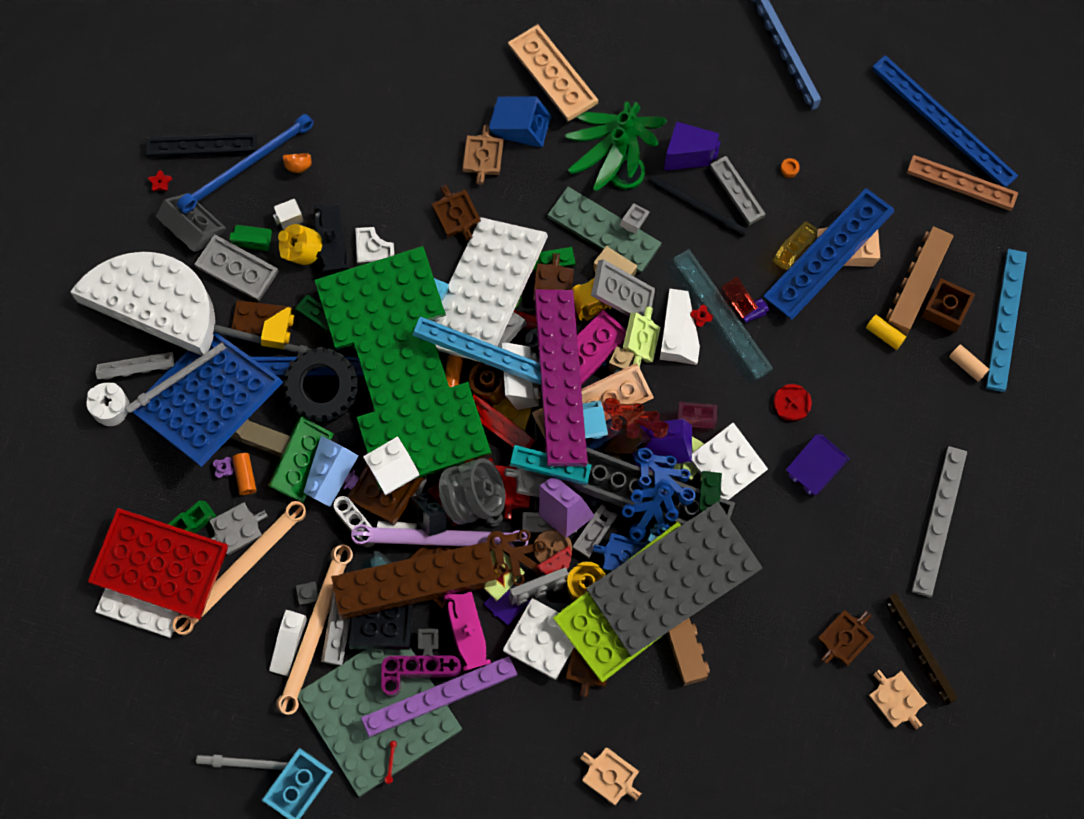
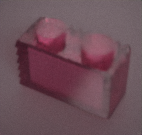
[677,402,718,429]

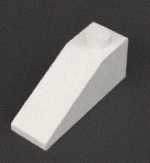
[269,610,308,677]

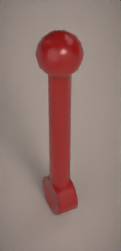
[385,741,397,784]

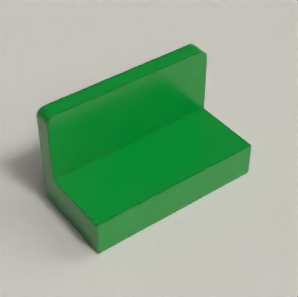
[230,225,272,251]

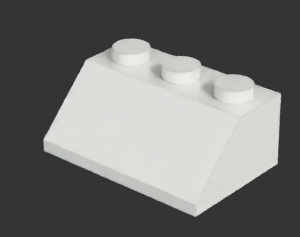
[502,343,541,410]

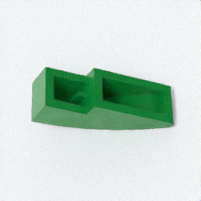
[168,500,217,533]

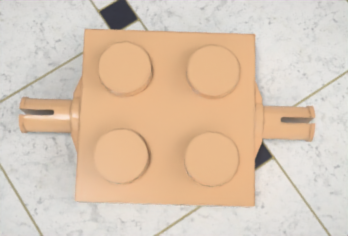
[869,670,927,730]
[580,747,641,805]

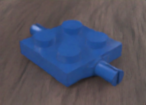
[592,533,645,573]

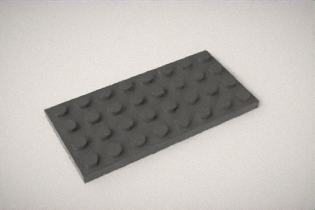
[586,502,763,657]

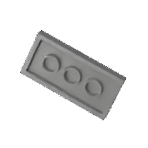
[194,234,279,302]
[591,259,655,317]

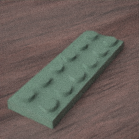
[548,187,661,274]

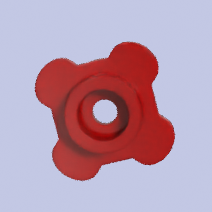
[690,305,713,327]

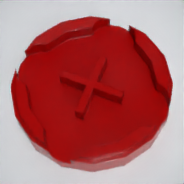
[773,384,812,422]

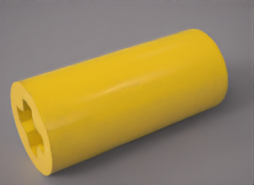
[866,315,907,350]

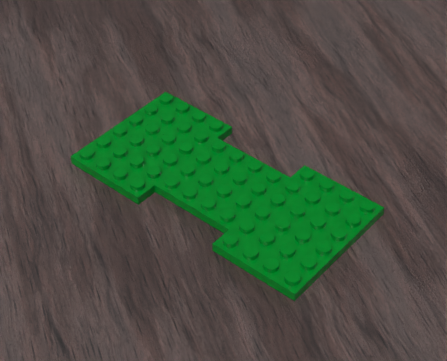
[315,246,492,490]

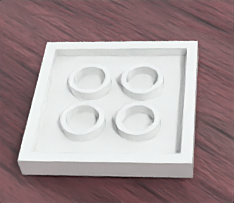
[692,423,768,500]
[503,598,574,680]

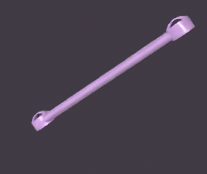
[351,524,529,547]

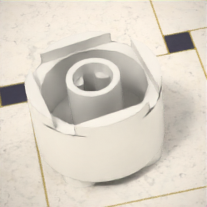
[87,383,130,426]

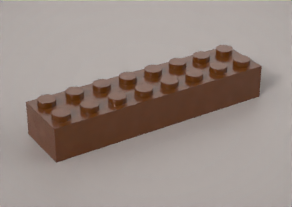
[331,542,497,620]

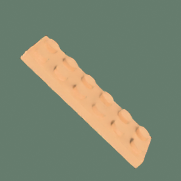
[508,25,598,121]
[532,363,654,438]

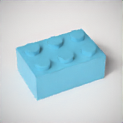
[263,748,333,819]

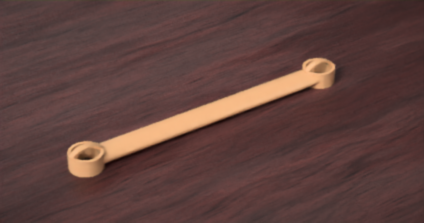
[173,501,306,635]
[276,545,353,715]

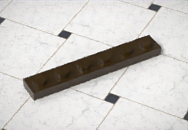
[886,593,958,705]

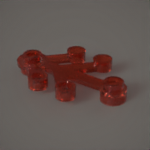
[602,398,669,438]

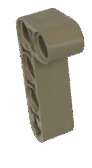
[230,419,290,457]

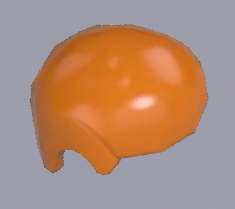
[283,153,312,173]

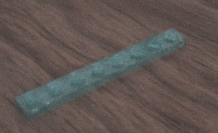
[673,249,773,380]

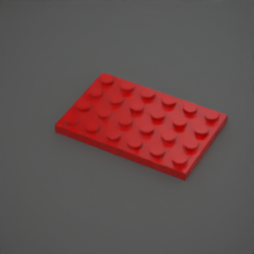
[88,508,229,620]

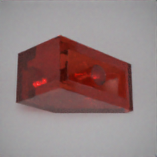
[722,276,758,318]

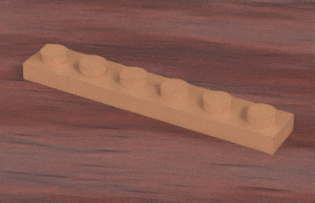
[907,155,1019,211]

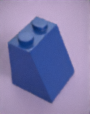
[489,97,551,147]

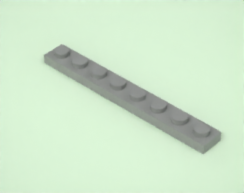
[912,446,967,598]

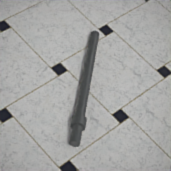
[213,324,308,354]

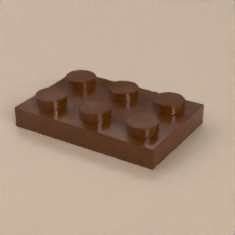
[231,300,294,339]

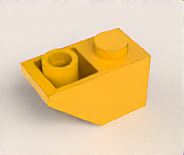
[261,307,294,350]

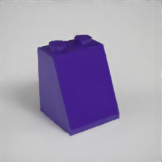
[664,122,721,171]
[786,434,851,495]

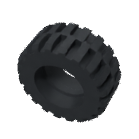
[283,347,359,422]

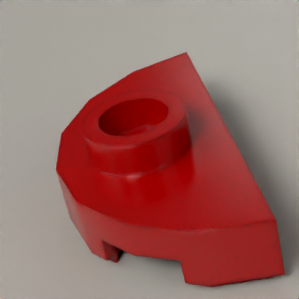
[535,546,572,575]

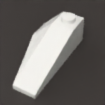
[660,289,700,365]

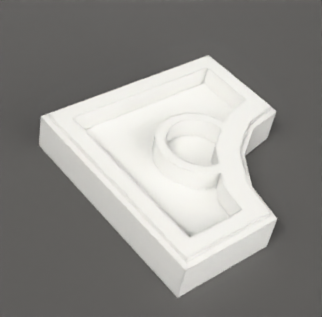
[356,227,394,265]

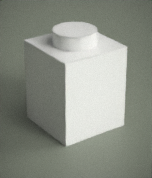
[273,198,304,230]

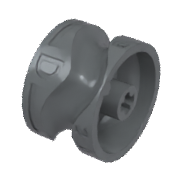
[439,458,505,525]

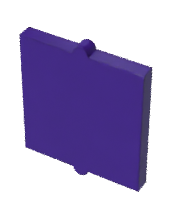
[484,584,531,626]

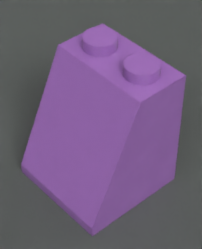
[539,477,594,538]

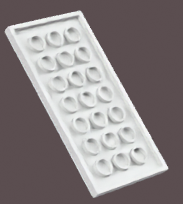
[433,217,548,362]

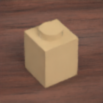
[608,346,634,373]

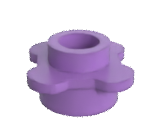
[213,457,234,478]
[342,470,359,490]

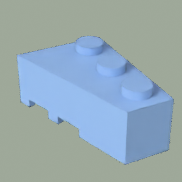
[304,436,359,507]

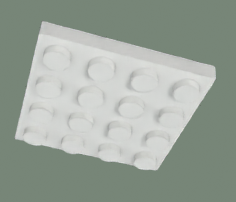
[96,588,180,638]

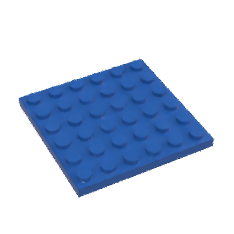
[132,332,283,467]

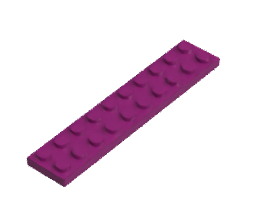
[534,289,588,466]

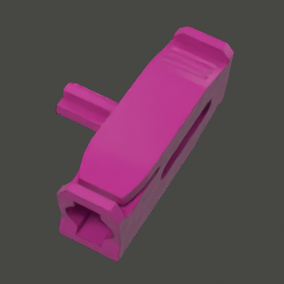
[443,592,491,672]

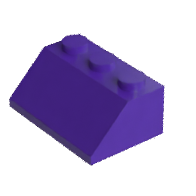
[633,419,692,467]

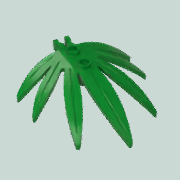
[566,102,667,191]

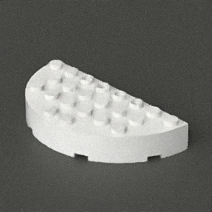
[71,252,215,356]

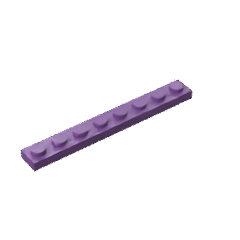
[361,656,517,738]

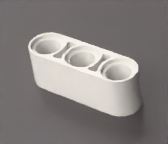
[334,496,375,547]

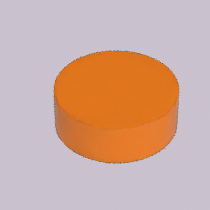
[780,158,799,178]

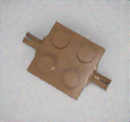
[463,125,504,185]

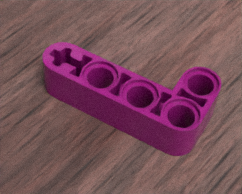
[381,656,461,698]

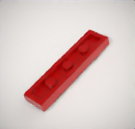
[473,394,536,449]

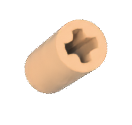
[949,344,990,382]

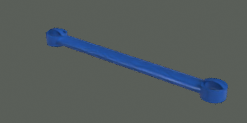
[177,114,314,213]

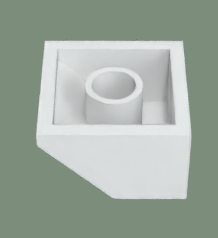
[363,437,420,495]

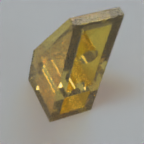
[772,221,818,271]

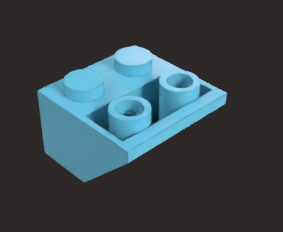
[583,401,608,439]

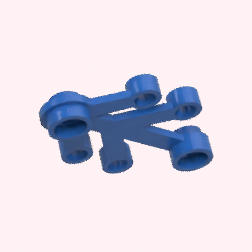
[634,448,696,505]
[622,480,679,541]

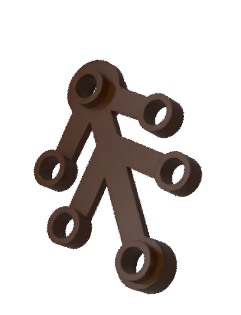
[487,530,547,586]

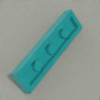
[510,445,592,485]

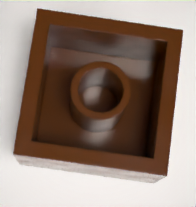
[921,278,975,334]

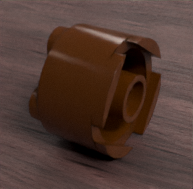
[469,362,506,405]

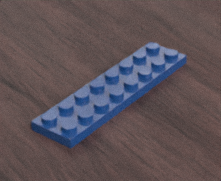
[764,188,895,320]

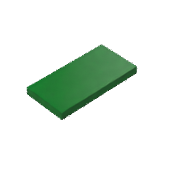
[268,416,334,503]

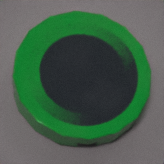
[610,154,645,190]

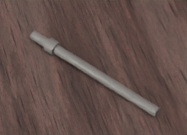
[126,342,227,413]
[197,755,289,770]

